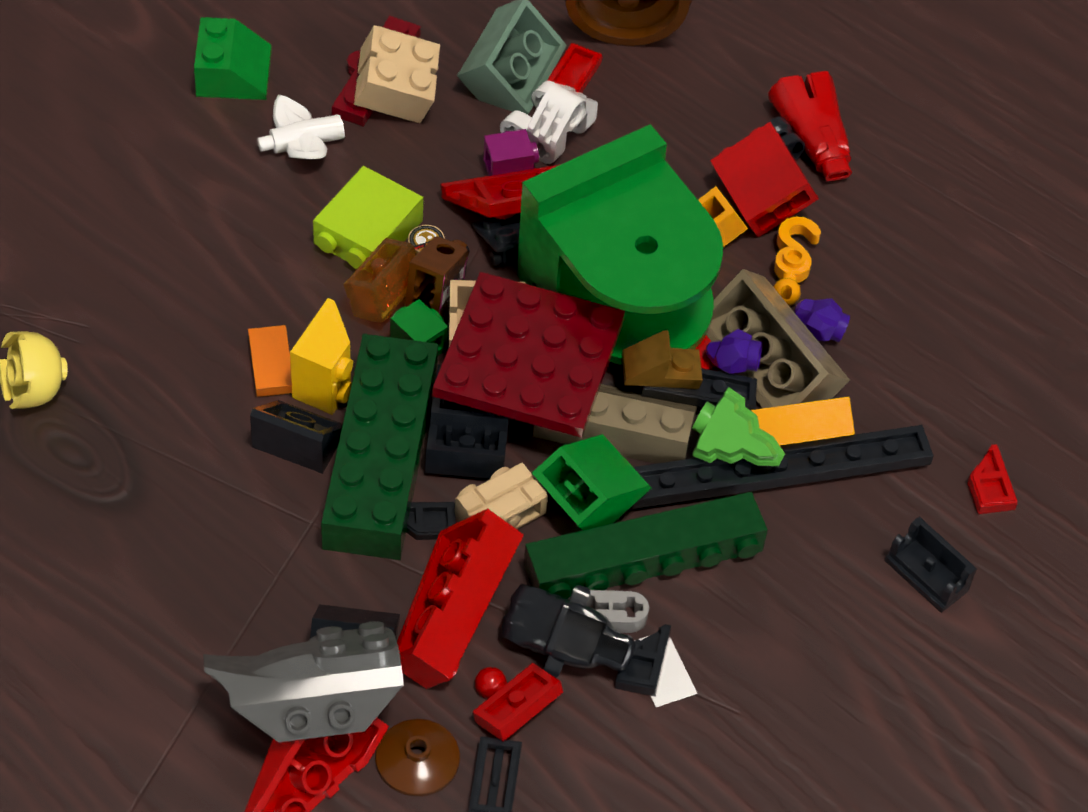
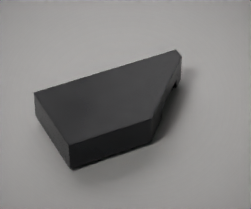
[406,502,456,540]
[615,624,671,697]

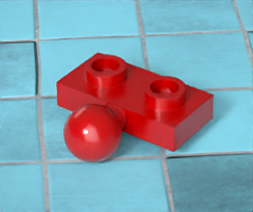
[472,663,563,742]

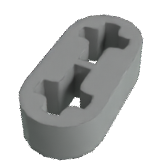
[586,590,649,633]

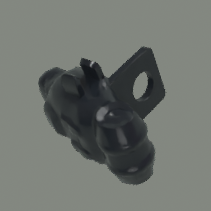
[501,583,636,678]

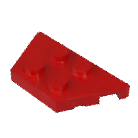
[440,164,561,219]

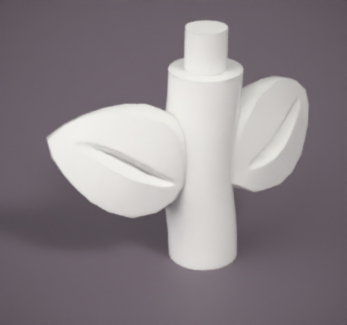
[257,95,345,159]

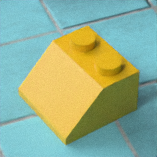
[290,298,353,415]

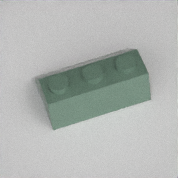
[457,0,567,114]

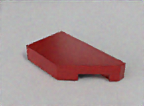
[967,444,1018,515]

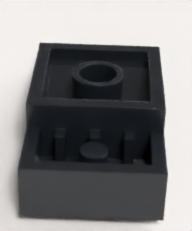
[425,365,509,479]

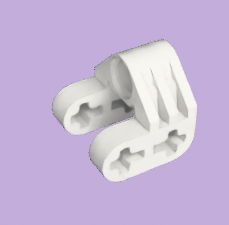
[500,81,598,164]

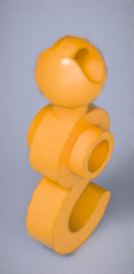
[773,217,821,306]

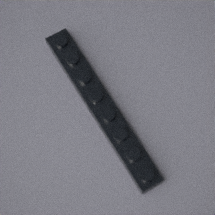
[632,425,934,509]

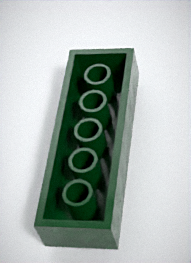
[321,334,438,560]

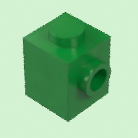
[390,299,449,355]

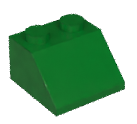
[194,17,272,100]

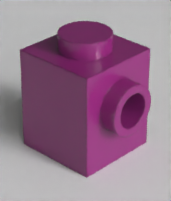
[483,129,539,176]

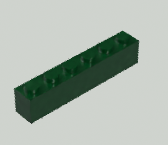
[523,491,768,599]

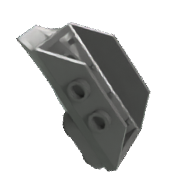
[203,621,404,742]

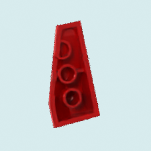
[245,717,389,812]

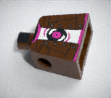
[405,237,470,319]

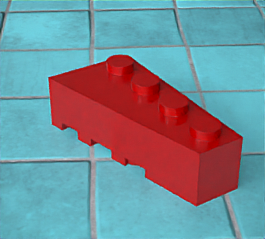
[397,508,524,689]

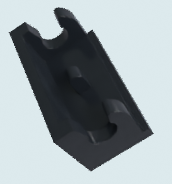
[885,516,977,613]

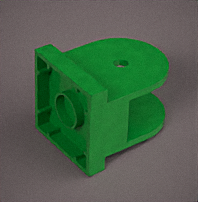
[517,124,723,365]

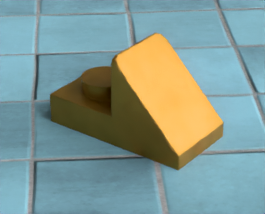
[621,330,703,389]

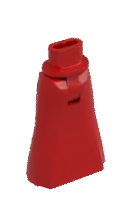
[768,71,852,181]

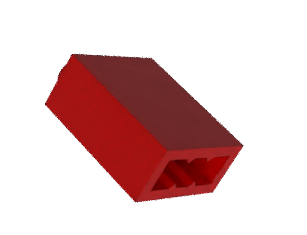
[710,122,819,238]

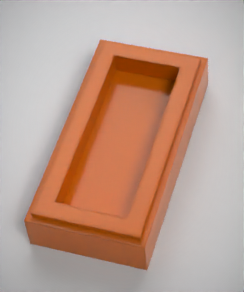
[248,325,292,397]

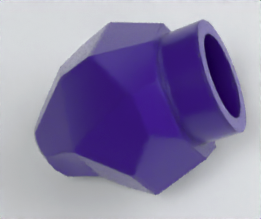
[794,298,850,342]
[706,329,762,374]

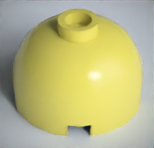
[0,331,68,409]

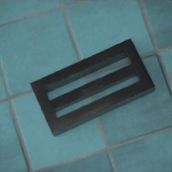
[468,736,522,812]

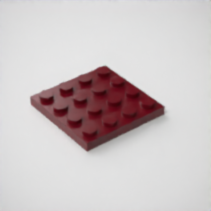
[432,272,625,438]

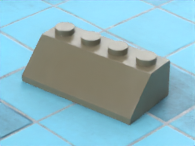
[706,269,850,408]
[533,384,698,464]

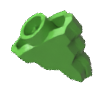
[692,387,786,466]

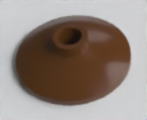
[376,719,460,796]

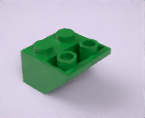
[532,434,652,530]

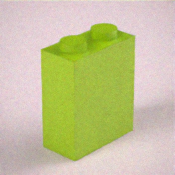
[313,166,423,276]

